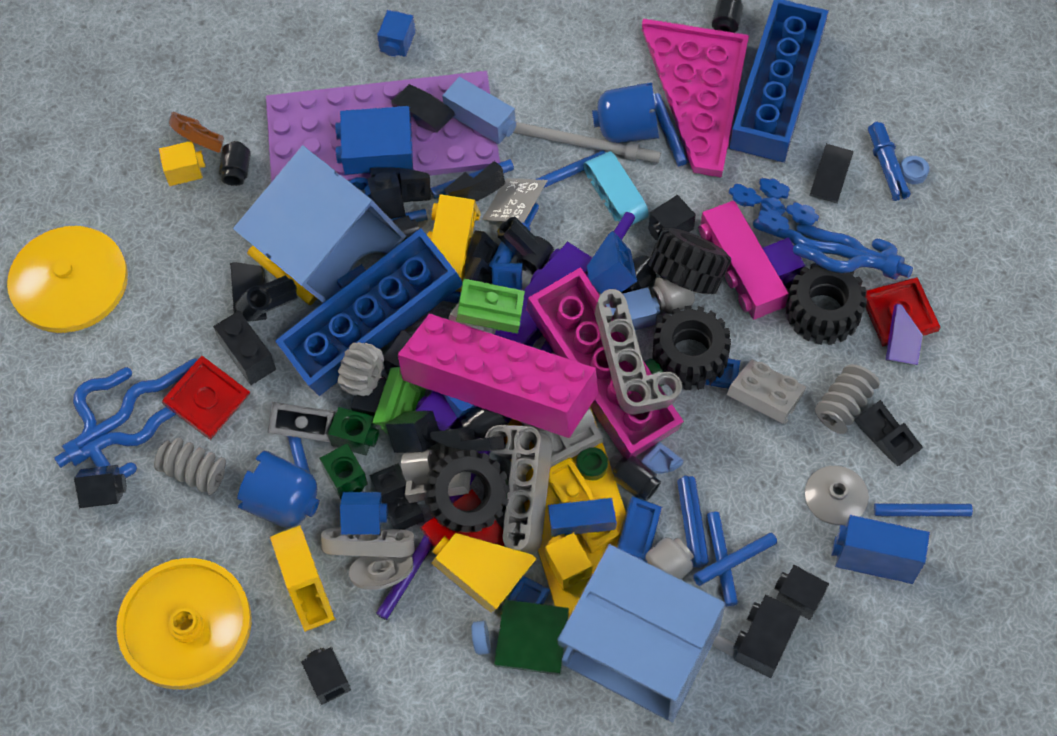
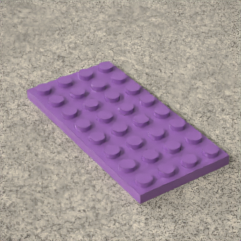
[266,71,500,182]

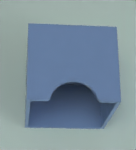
[233,145,406,303]
[558,544,726,723]

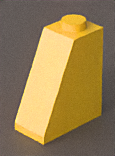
[270,525,335,632]
[431,533,537,613]

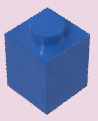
[377,10,416,57]
[340,492,388,534]

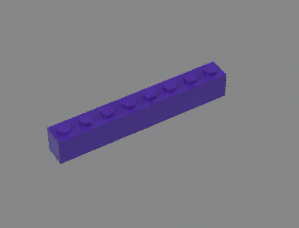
[415,241,592,431]

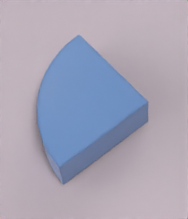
[641,441,683,474]

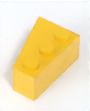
[427,194,481,292]

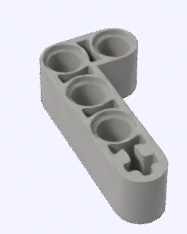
[595,289,682,414]
[485,425,552,554]

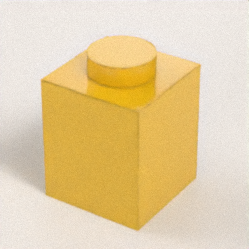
[159,141,206,186]
[545,533,592,590]

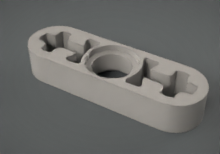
[321,527,415,557]

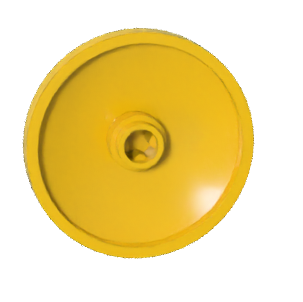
[7,226,128,333]
[117,558,252,690]

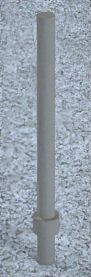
[513,122,661,163]

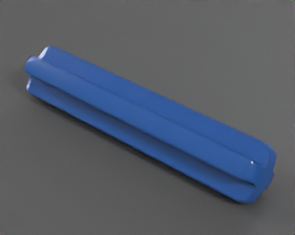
[677,476,709,568]

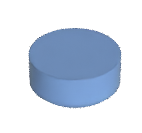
[900,156,929,184]
[472,620,491,655]

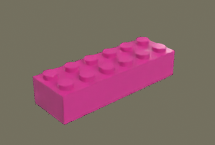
[526,267,684,459]
[398,313,598,438]

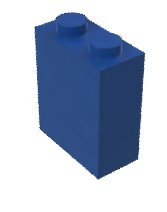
[335,106,414,175]
[831,515,930,584]

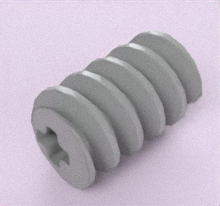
[815,364,880,434]
[154,437,226,496]

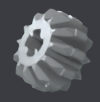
[338,342,384,397]

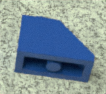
[587,231,637,294]

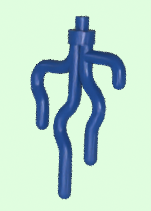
[753,218,913,280]
[54,358,198,478]

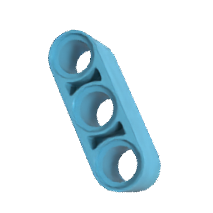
[583,151,649,225]

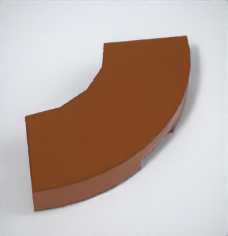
[169,111,224,153]

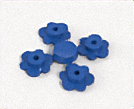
[728,178,819,232]

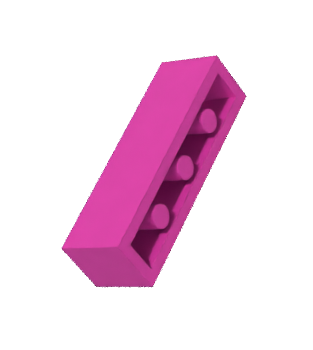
[699,200,789,320]

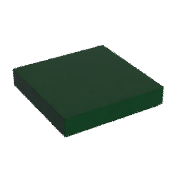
[494,599,569,675]

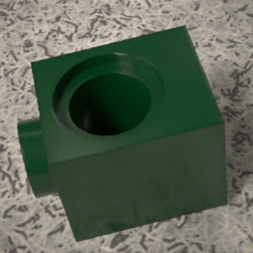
[328,407,379,456]
[319,443,368,499]

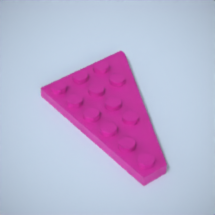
[642,18,749,178]

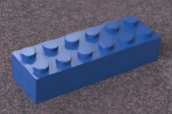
[729,0,829,163]
[275,228,463,396]

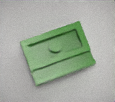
[456,279,525,333]
[372,367,426,435]

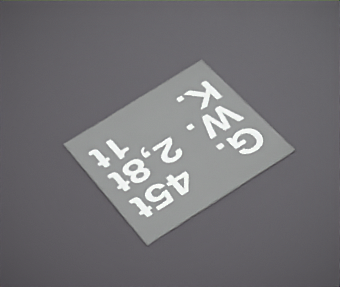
[482,178,548,223]

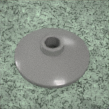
[805,466,869,525]
[349,555,413,590]

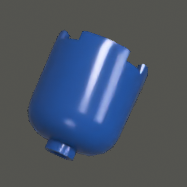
[592,82,659,143]
[237,451,320,528]

